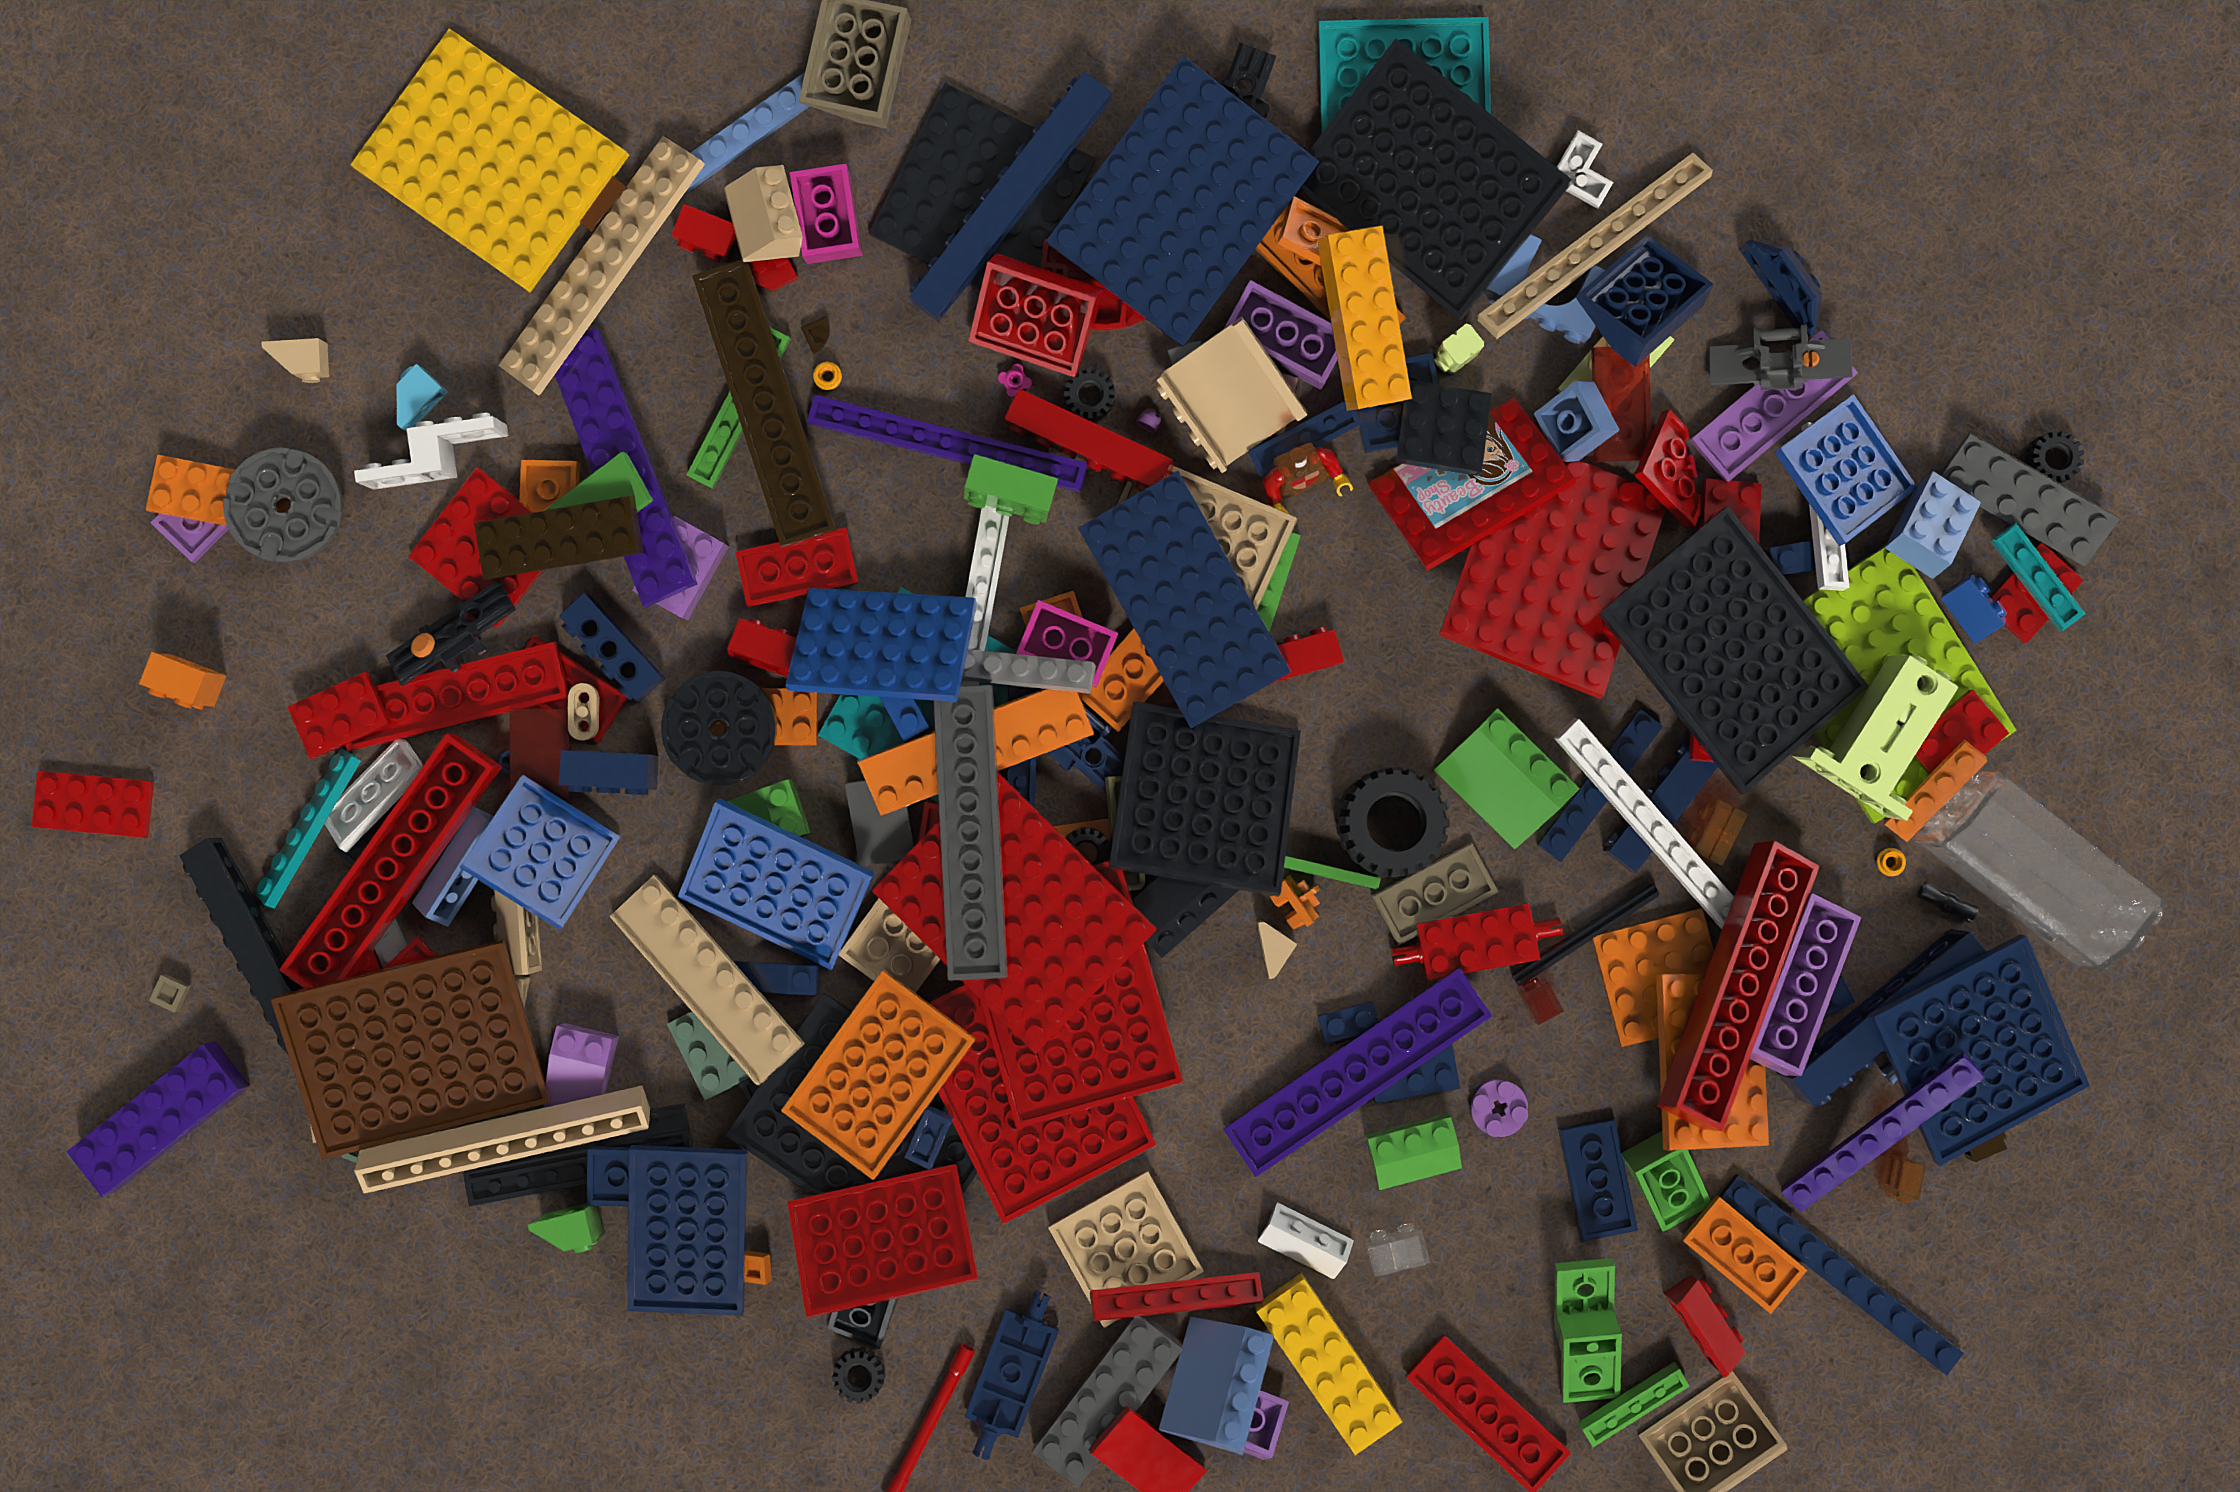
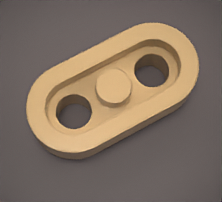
[568,683,599,741]

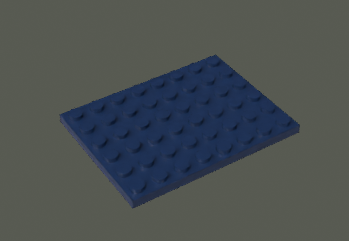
[1045,55,1319,346]

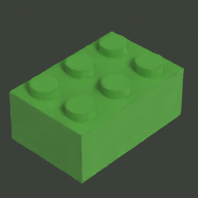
[964,454,1058,524]

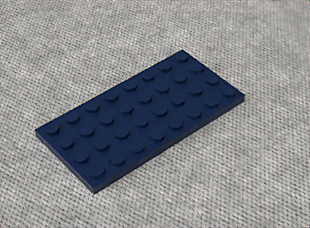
[1078,471,1291,728]

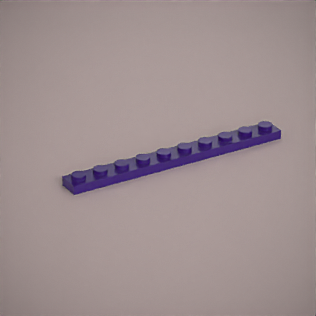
[807,395,1088,493]

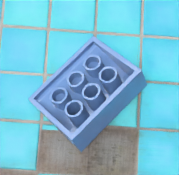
[1159,1317,1274,1455]

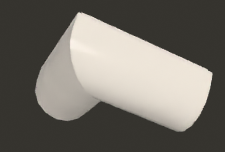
[1557,130,1613,209]

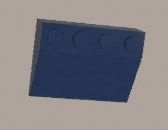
[1576,235,1714,367]

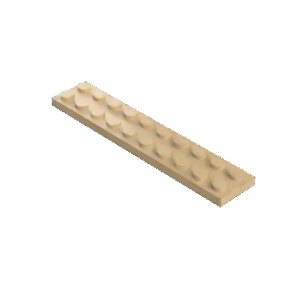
[498,136,705,396]

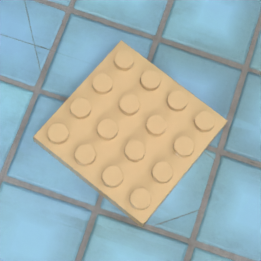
[1048,1170,1204,1328]

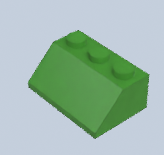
[1364,1113,1462,1190]

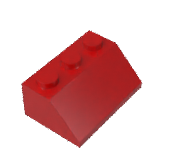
[1663,1274,1746,1378]

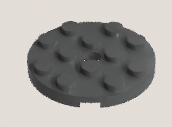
[223,448,343,563]

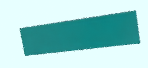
[1990,523,2085,632]

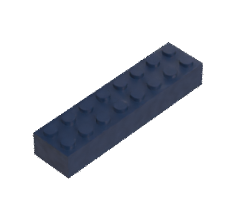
[1777,929,1987,1107]

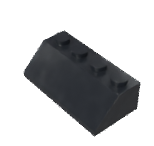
[1131,876,1239,958]

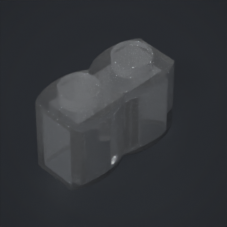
[1364,1223,1430,1276]

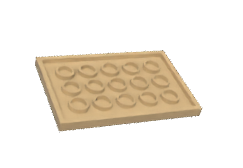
[1117,466,1297,610]

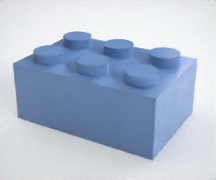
[1885,471,1981,579]

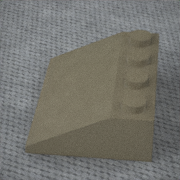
[799,0,911,129]

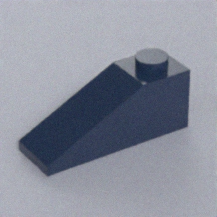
[1764,541,1851,576]
[735,961,821,995]

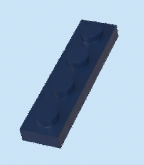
[1248,400,1362,477]

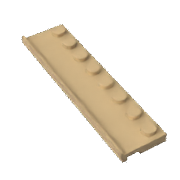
[609,875,805,1085]

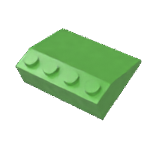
[1434,708,1580,849]

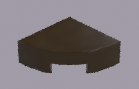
[801,316,830,355]

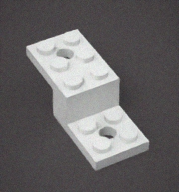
[354,413,508,490]

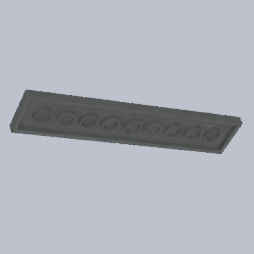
[934,685,1008,980]

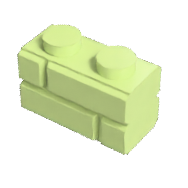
[1434,323,1484,375]

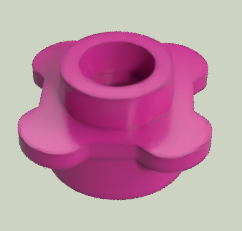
[998,364,1032,398]

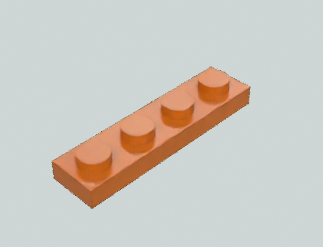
[1884,740,1988,842]

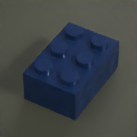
[559,750,659,795]

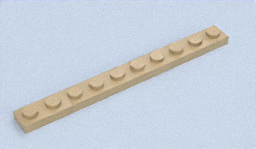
[1478,153,1713,339]

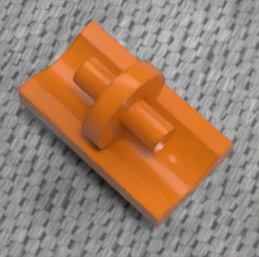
[1270,874,1320,929]

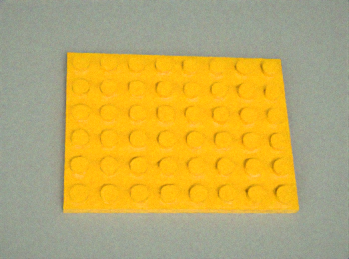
[350,28,630,293]

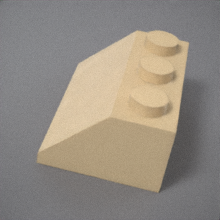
[724,165,803,262]
[491,890,542,975]

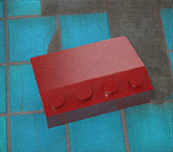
[968,253,1104,377]

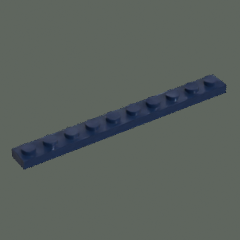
[1719,1174,1964,1376]

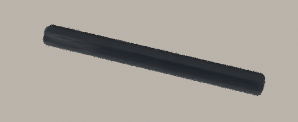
[1511,883,1659,986]

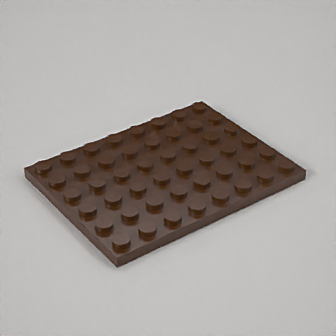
[271,939,551,1160]

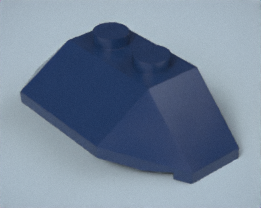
[1739,239,1822,338]

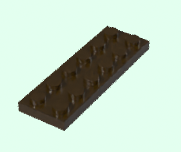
[474,496,644,580]

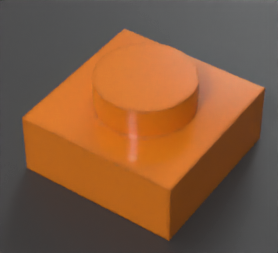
[745,1250,772,1285]

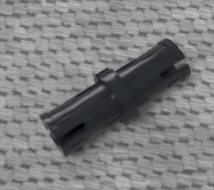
[1917,881,1978,923]

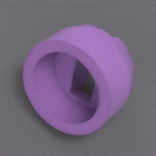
[1136,408,1161,433]

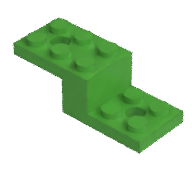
[1554,1258,1622,1403]

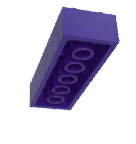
[67,1041,250,1197]

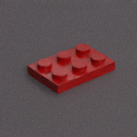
[1990,542,2084,644]
[287,672,391,759]
[1914,690,2009,775]

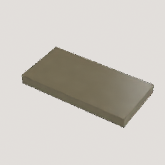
[1371,842,1498,946]

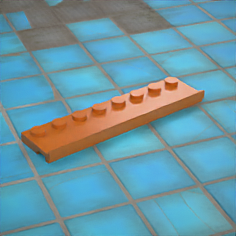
[857,689,1094,815]

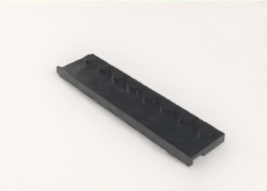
[463,1103,693,1207]

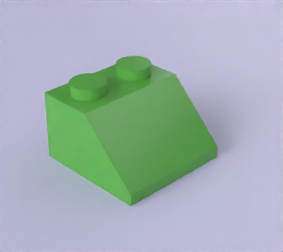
[528,1203,605,1253]

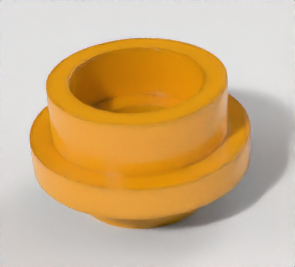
[813,362,842,390]
[1876,848,1906,876]

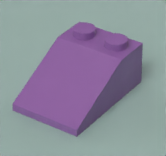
[543,1023,619,1107]

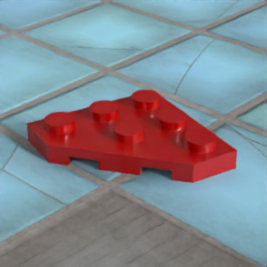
[1634,409,1703,529]

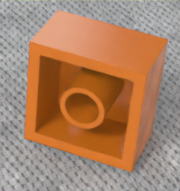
[139,652,227,710]

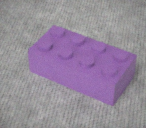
[1224,280,1338,390]

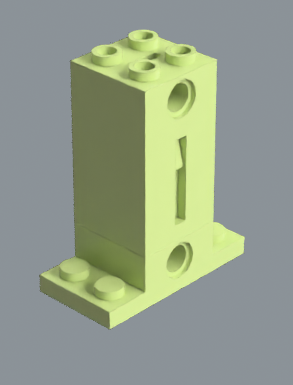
[1792,654,1958,821]

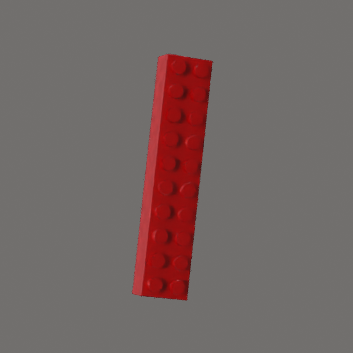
[279,733,503,988]
[1657,841,1820,1132]

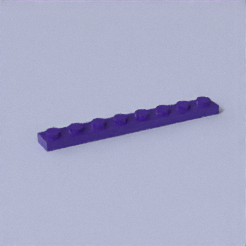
[1781,1053,1985,1212]

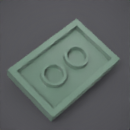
[667,1012,750,1100]

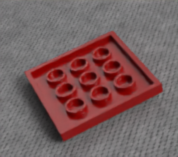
[408,468,544,628]

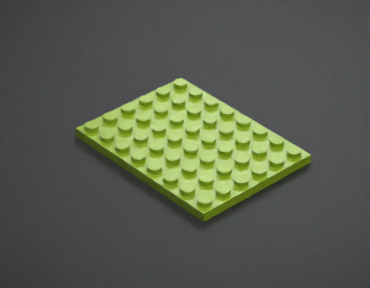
[1802,545,2017,824]

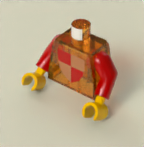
[1264,442,1353,514]

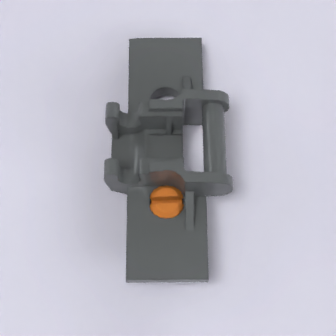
[1710,324,1853,390]

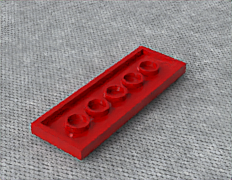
[1405,1334,1571,1492]

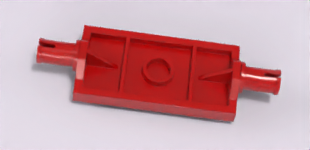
[1391,903,1563,980]

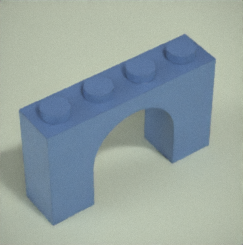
[1483,235,1605,344]

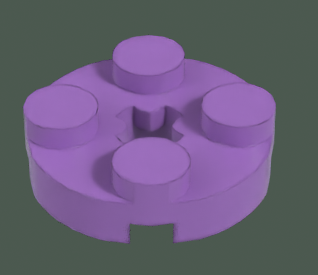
[1470,1079,1528,1137]

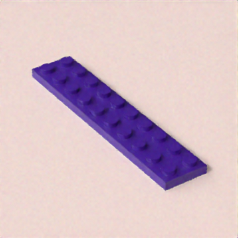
[555,328,698,607]
[1223,968,1493,1177]

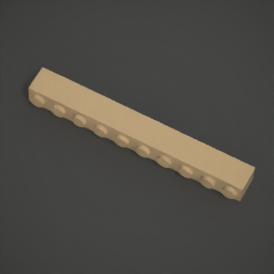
[355,1086,650,1194]

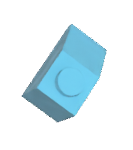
[396,364,448,431]

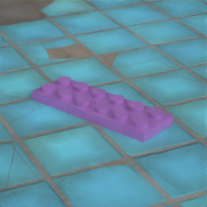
[1689,330,1858,482]

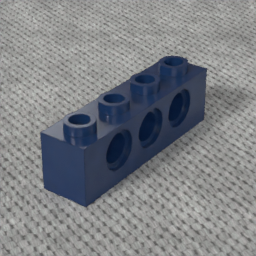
[559,593,666,701]

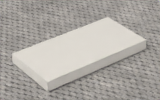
[324,739,424,852]

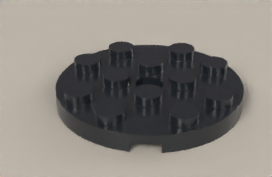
[661,671,777,785]

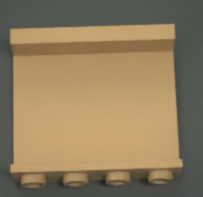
[1156,317,1307,473]

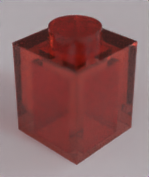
[1518,978,1564,1025]

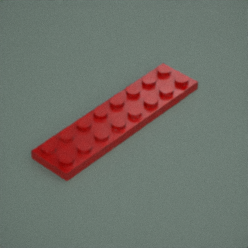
[346,642,569,752]

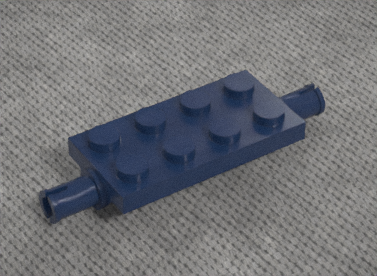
[964,1290,1059,1460]

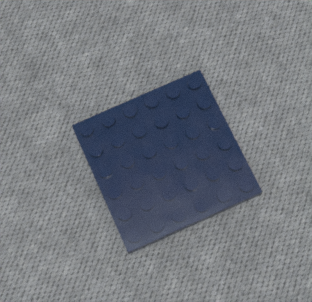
[1869,934,2090,1166]

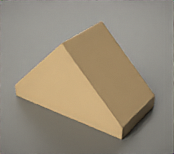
[1257,920,1297,979]

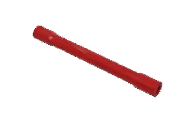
[885,1343,976,1492]

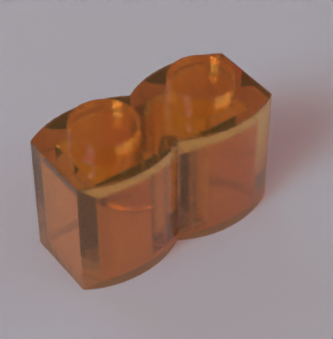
[1879,1153,1926,1204]

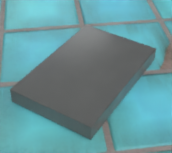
[845,779,915,866]

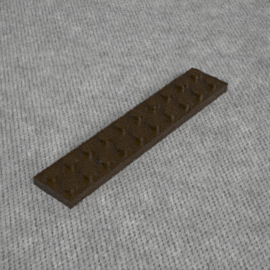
[692,260,837,548]

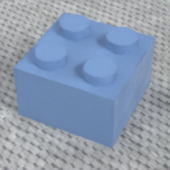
[1534,381,1619,462]

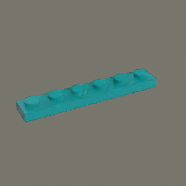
[255,747,361,909]

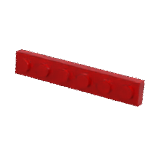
[1089,1272,1264,1321]

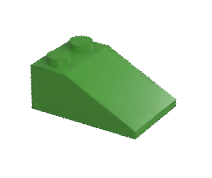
[712,779,811,837]
[1621,1131,1711,1232]

